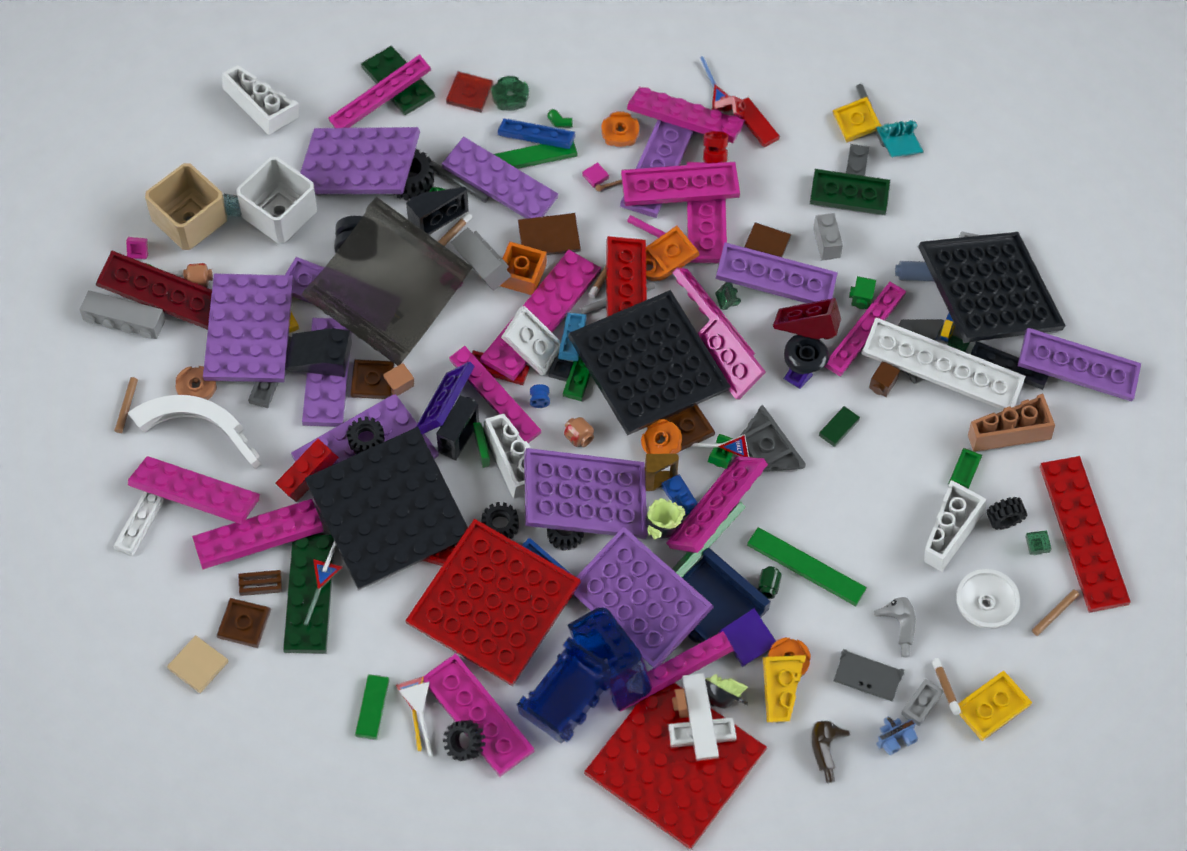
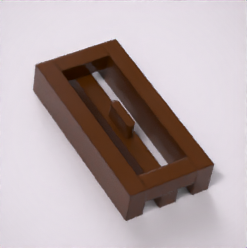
[238,570,282,596]

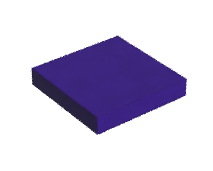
[719,609,776,667]

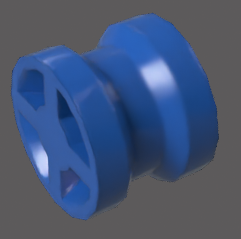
[530,384,550,408]

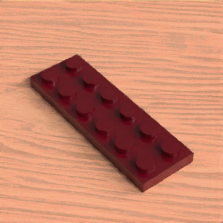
[96,250,212,330]

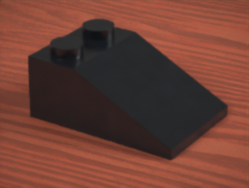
[406,187,469,240]
[285,328,352,377]

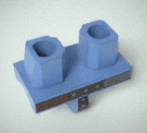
[876,716,918,756]

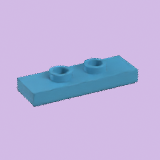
[558,313,587,361]

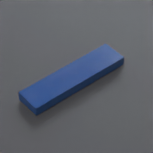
[497,118,575,149]

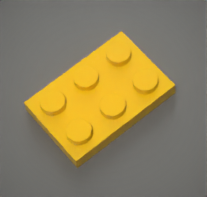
[958,670,1032,741]

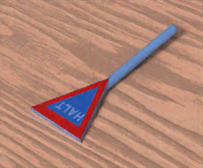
[700,56,729,110]

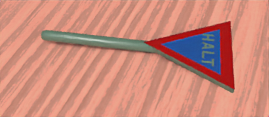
[304,559,343,625]

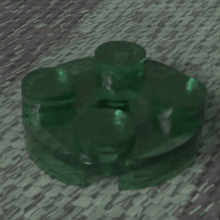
[492,76,529,111]

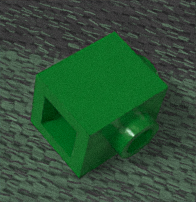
[849,276,876,309]

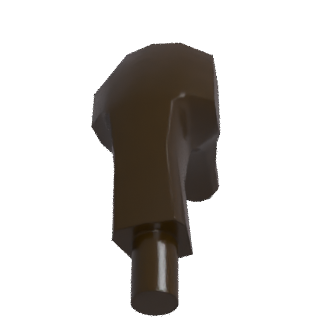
[811,721,850,783]

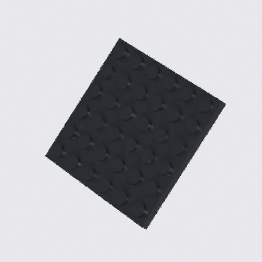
[918,232,1066,343]
[568,290,731,436]
[305,427,468,591]

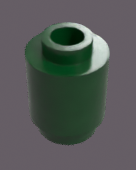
[757,566,782,599]

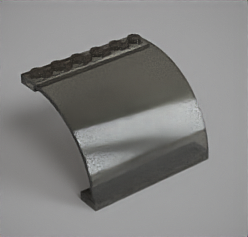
[301,197,473,366]

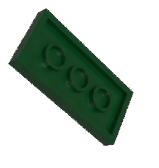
[361,45,435,116]
[810,169,891,215]

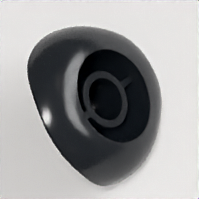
[784,335,830,374]

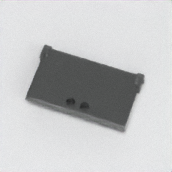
[833,649,904,702]

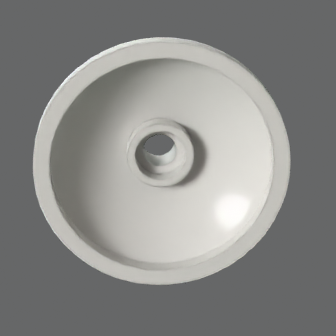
[956,569,1020,629]

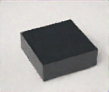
[549,357,574,382]

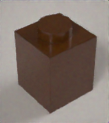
[869,361,900,397]

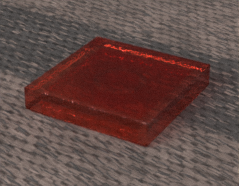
[446,71,493,113]

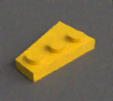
[763,655,806,722]

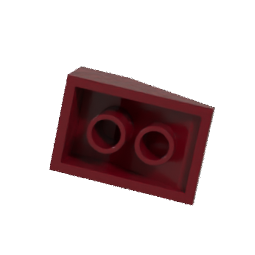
[773,298,841,340]

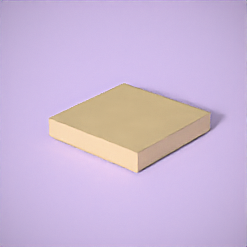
[167,635,229,693]

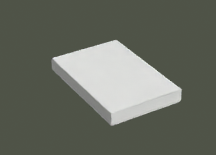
[501,306,561,375]

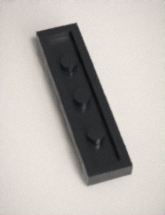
[971,341,1049,390]

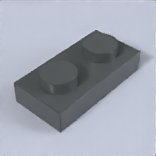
[846,144,869,176]

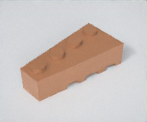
[968,393,1055,452]

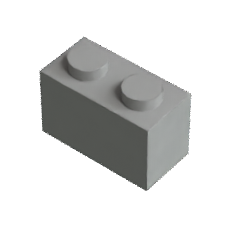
[813,213,843,260]

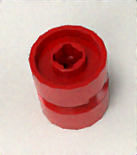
[703,131,728,164]

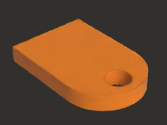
[646,226,700,281]

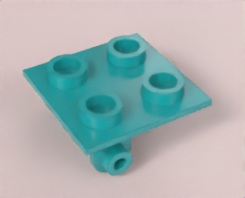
[876,120,924,158]

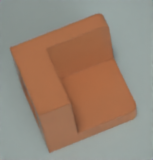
[384,363,414,396]

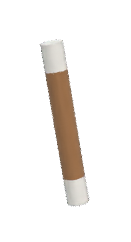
[429,212,473,256]
[588,265,606,299]
[932,658,961,715]

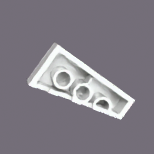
[222,65,299,135]
[483,414,531,499]
[924,480,987,572]

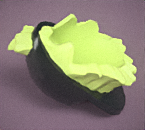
[645,498,686,540]
[705,674,748,709]

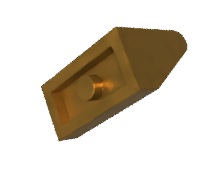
[645,454,679,491]

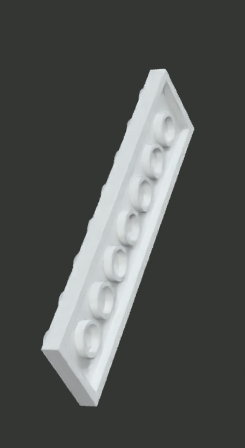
[862,318,1026,410]

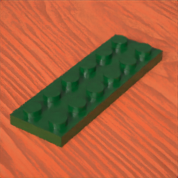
[283,534,334,654]

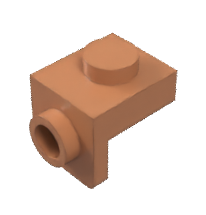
[672,688,689,718]

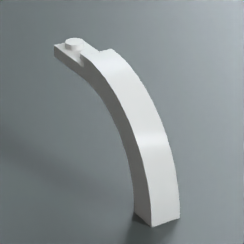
[128,395,261,469]

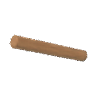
[114,377,138,433]
[1032,589,1079,636]

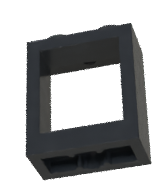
[436,395,479,461]

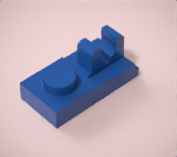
[661,474,698,518]

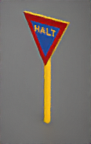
[395,676,424,751]

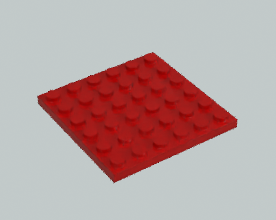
[405,518,581,686]
[584,683,767,850]

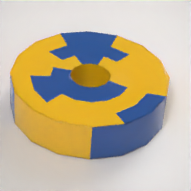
[940,313,955,343]

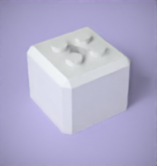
[237,157,317,243]

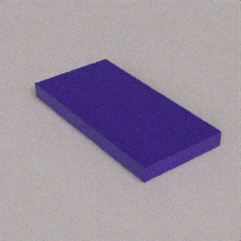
[415,362,475,434]

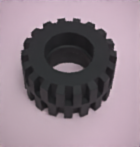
[393,149,434,201]

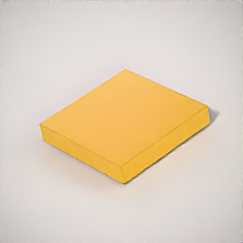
[832,97,881,143]

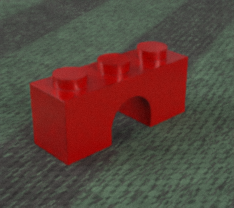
[275,438,339,502]

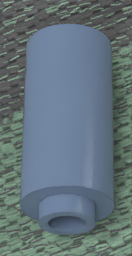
[895,261,934,281]

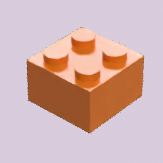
[500,241,547,295]

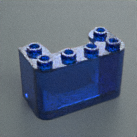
[567,607,652,711]
[517,637,613,744]

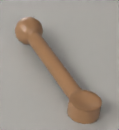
[595,180,622,192]

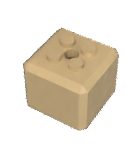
[145,163,227,250]

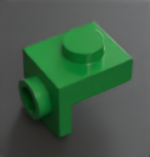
[708,434,734,469]

